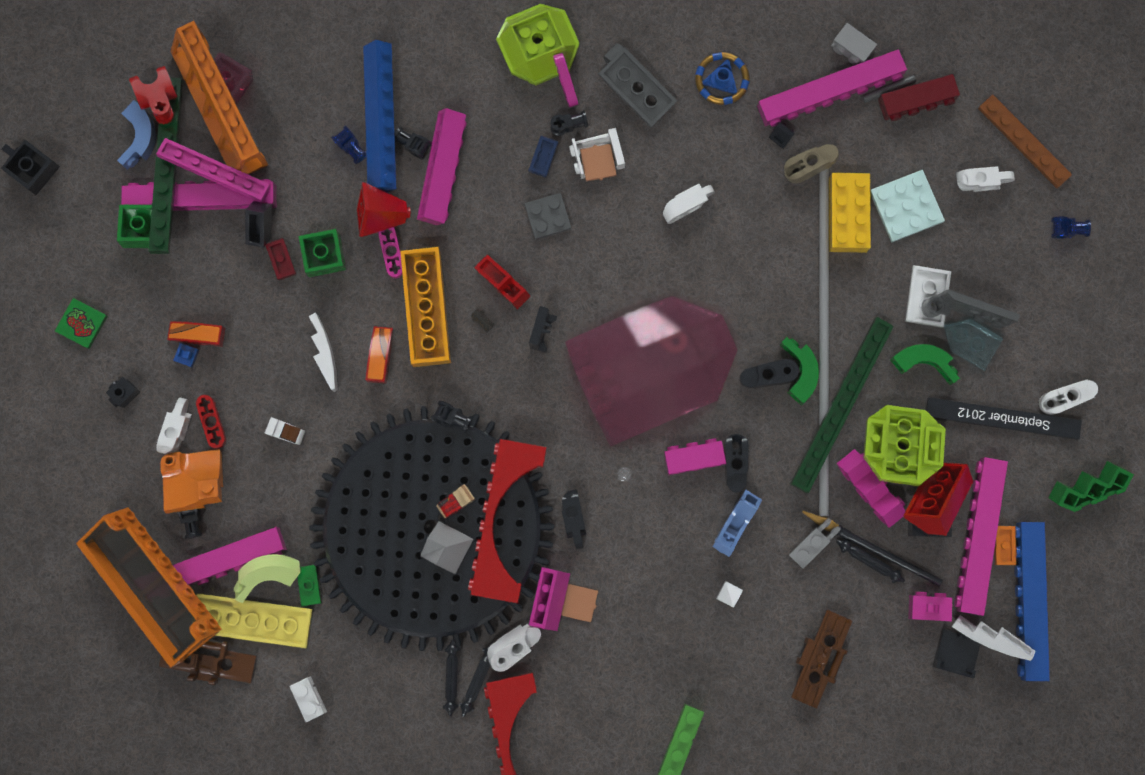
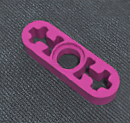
[553,53,578,108]
[378,227,403,279]

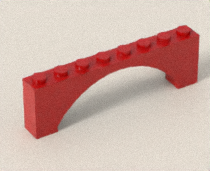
[468,439,547,603]
[484,672,537,775]

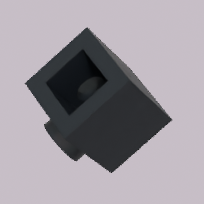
[106,376,140,408]

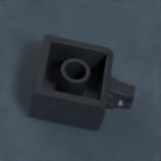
[1,140,60,195]

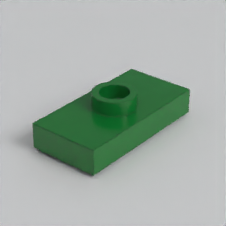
[297,565,322,606]

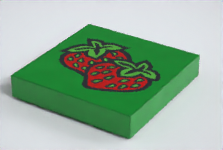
[55,298,108,349]

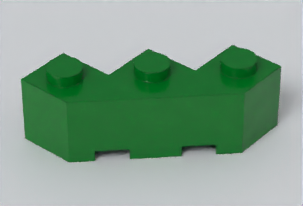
[1048,461,1134,512]

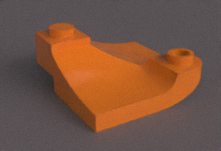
[161,449,223,514]

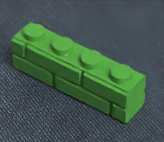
[657,703,704,775]

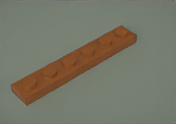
[978,95,1072,188]

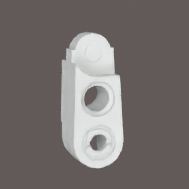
[956,167,1015,192]
[663,184,715,224]
[1039,379,1098,415]
[157,398,192,454]
[487,624,541,672]

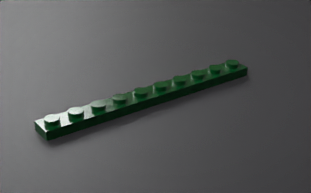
[148,78,183,254]
[790,317,894,494]

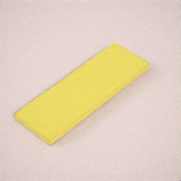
[192,593,313,648]

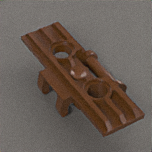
[791,610,852,709]
[159,637,257,685]

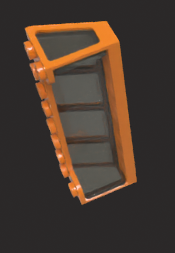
[76,507,222,668]

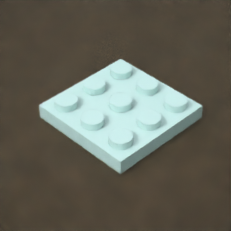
[870,170,945,243]

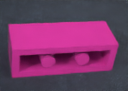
[664,438,726,476]
[529,567,570,631]

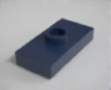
[528,136,558,178]

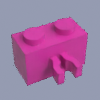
[908,592,952,621]

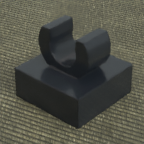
[769,122,795,149]

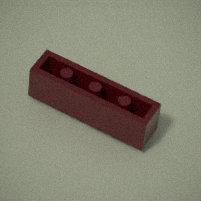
[878,74,960,121]

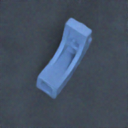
[117,100,156,170]
[712,490,762,557]

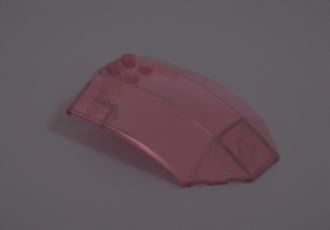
[565,296,738,446]

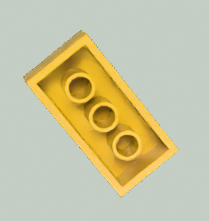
[829,173,871,253]

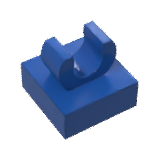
[173,343,199,368]

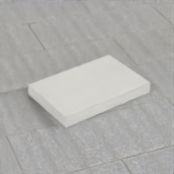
[905,265,951,328]

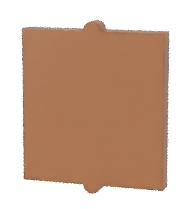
[580,144,617,182]
[561,584,598,622]

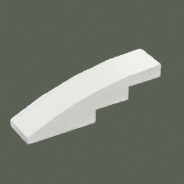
[309,313,338,392]
[952,615,1036,661]

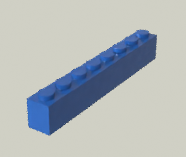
[363,40,396,193]
[1014,522,1050,681]

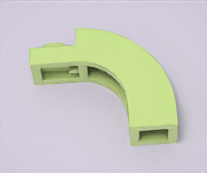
[234,554,300,603]

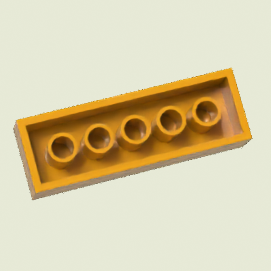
[400,247,451,367]

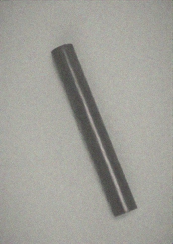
[862,75,916,103]

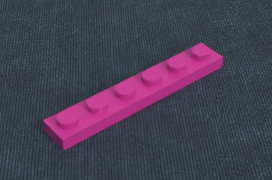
[156,138,270,203]

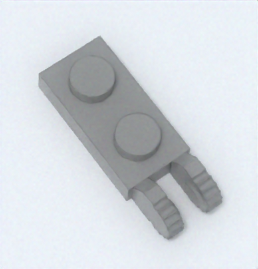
[789,518,840,569]

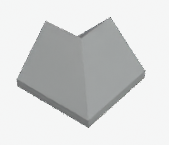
[421,521,474,574]

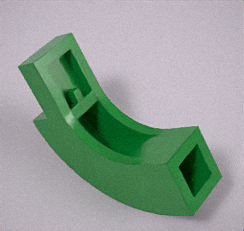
[780,337,819,406]
[890,344,960,385]

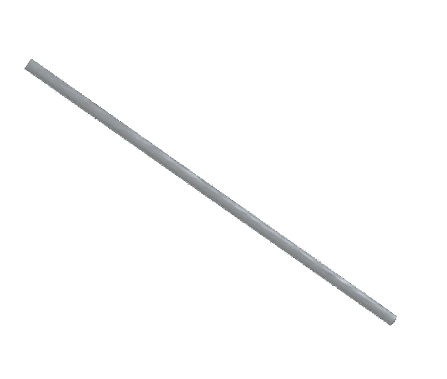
[819,168,829,517]

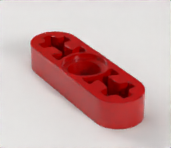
[196,395,226,449]

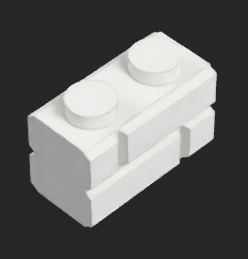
[289,676,327,722]

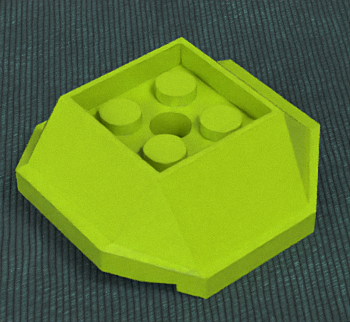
[496,4,579,86]
[863,405,946,486]

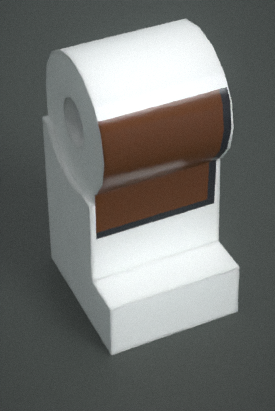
[265,417,305,445]

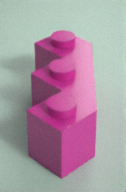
[837,449,905,528]

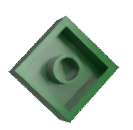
[299,229,346,277]

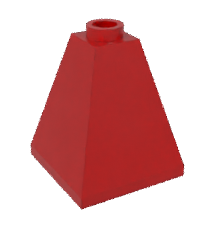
[357,182,411,237]

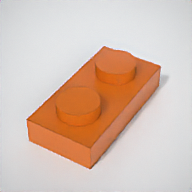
[994,526,1016,565]

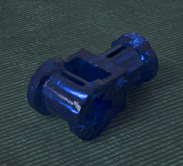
[331,125,367,164]
[1051,216,1091,239]

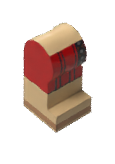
[436,484,476,519]

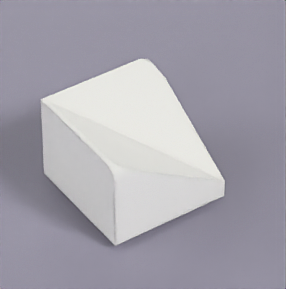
[716,581,743,608]

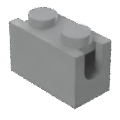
[831,23,877,66]

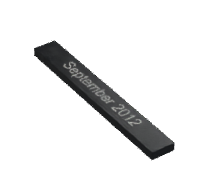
[926,398,1082,440]

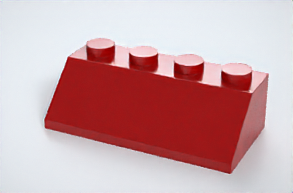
[903,463,974,536]

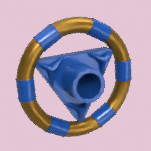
[695,52,749,105]

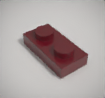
[265,238,296,281]

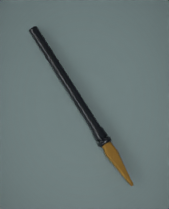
[802,511,943,587]

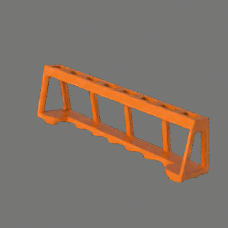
[170,21,268,175]

